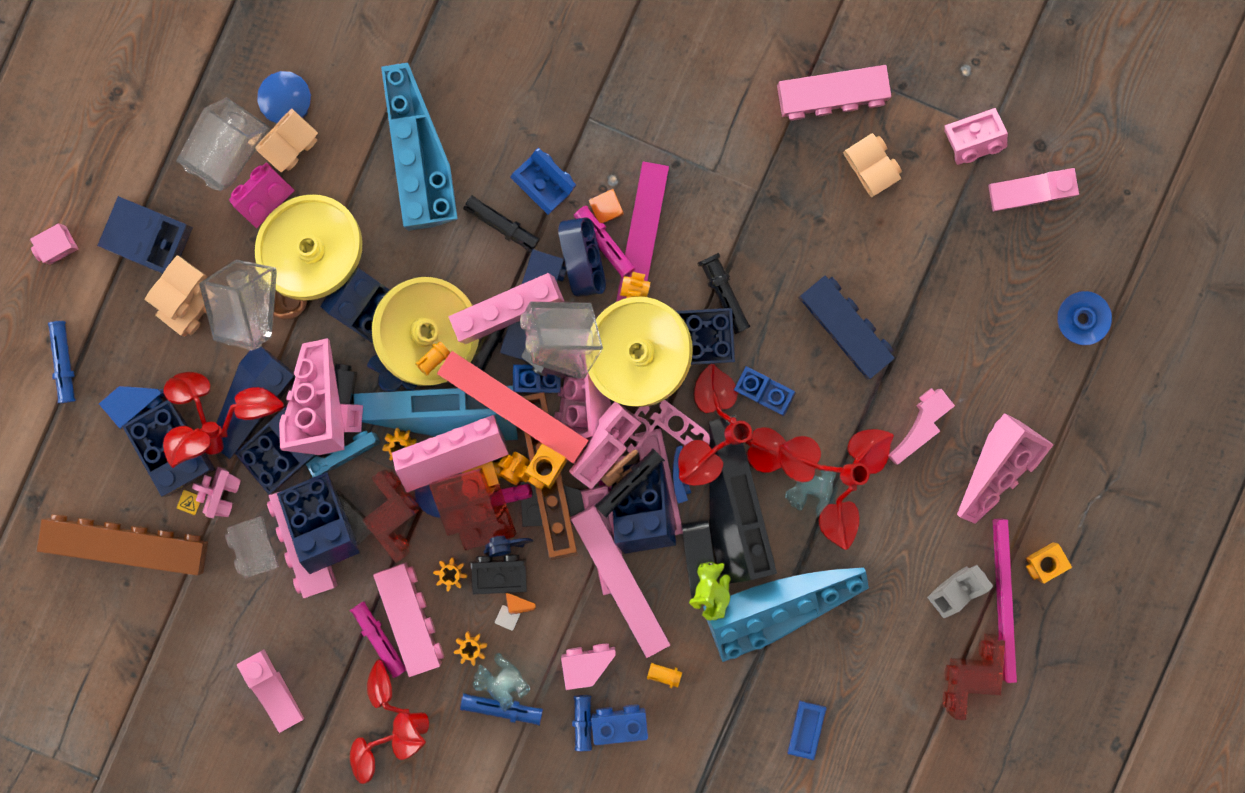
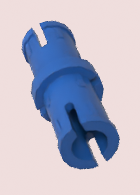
[572,695,592,751]

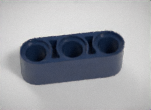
[558,217,606,297]

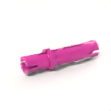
[574,206,635,279]
[349,601,406,678]

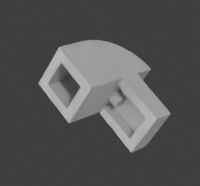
[927,565,993,618]

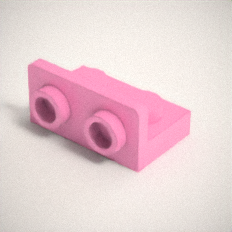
[945,108,1008,165]

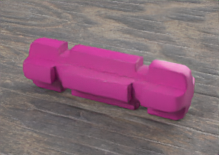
[480,484,532,508]

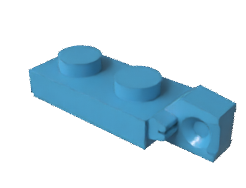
[306,431,381,478]

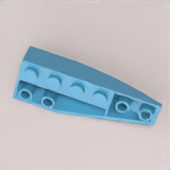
[381,63,458,231]
[354,386,518,440]
[703,568,869,662]

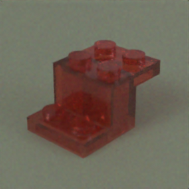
[429,468,517,551]
[363,470,419,563]
[943,634,1005,720]

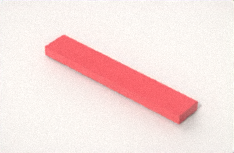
[437,351,589,464]

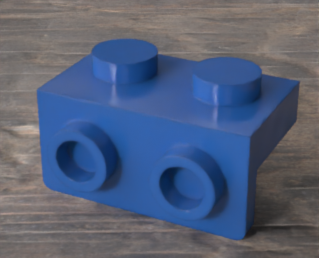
[510,148,576,215]
[591,704,648,745]

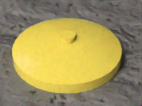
[255,195,362,300]
[372,277,479,386]
[585,297,693,407]

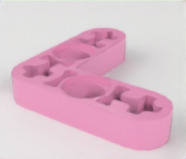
[617,400,710,462]

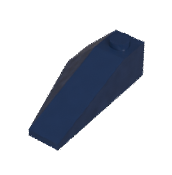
[217,342,296,459]

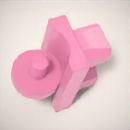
[192,467,241,519]

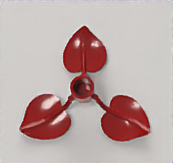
[678,364,786,486]
[163,372,284,468]
[778,429,894,550]
[350,659,429,784]

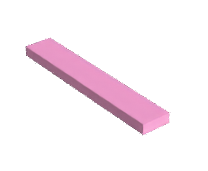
[571,505,670,658]

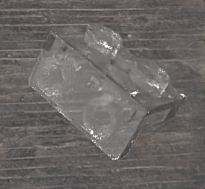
[225,516,280,579]

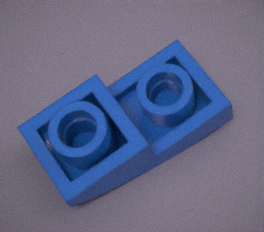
[513,365,561,393]
[734,366,796,416]
[672,445,691,504]

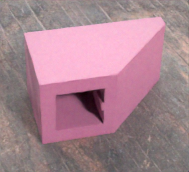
[561,643,616,690]

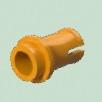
[415,342,450,376]
[647,662,682,689]

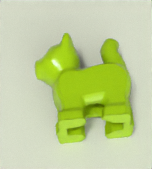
[689,562,731,621]

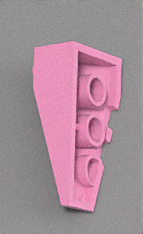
[554,331,611,446]
[279,338,345,455]
[957,413,1053,524]

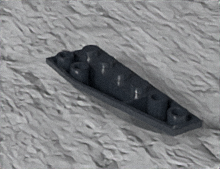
[709,415,777,584]

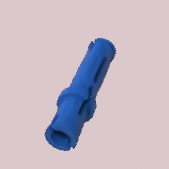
[48,321,76,403]
[460,693,543,726]

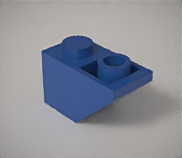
[99,386,165,429]

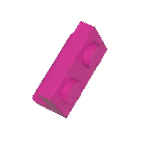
[229,163,295,228]

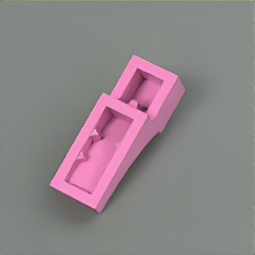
[988,168,1079,211]
[888,388,955,465]
[569,402,641,489]
[237,649,304,733]

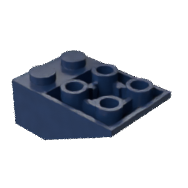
[97,196,193,274]
[320,267,390,344]
[676,308,735,365]
[122,400,216,497]
[235,407,317,495]
[611,462,676,554]
[277,472,360,574]

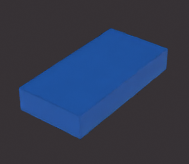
[787,700,826,760]

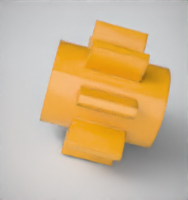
[620,272,651,298]
[383,427,417,461]
[498,452,530,485]
[433,557,468,591]
[454,631,488,666]

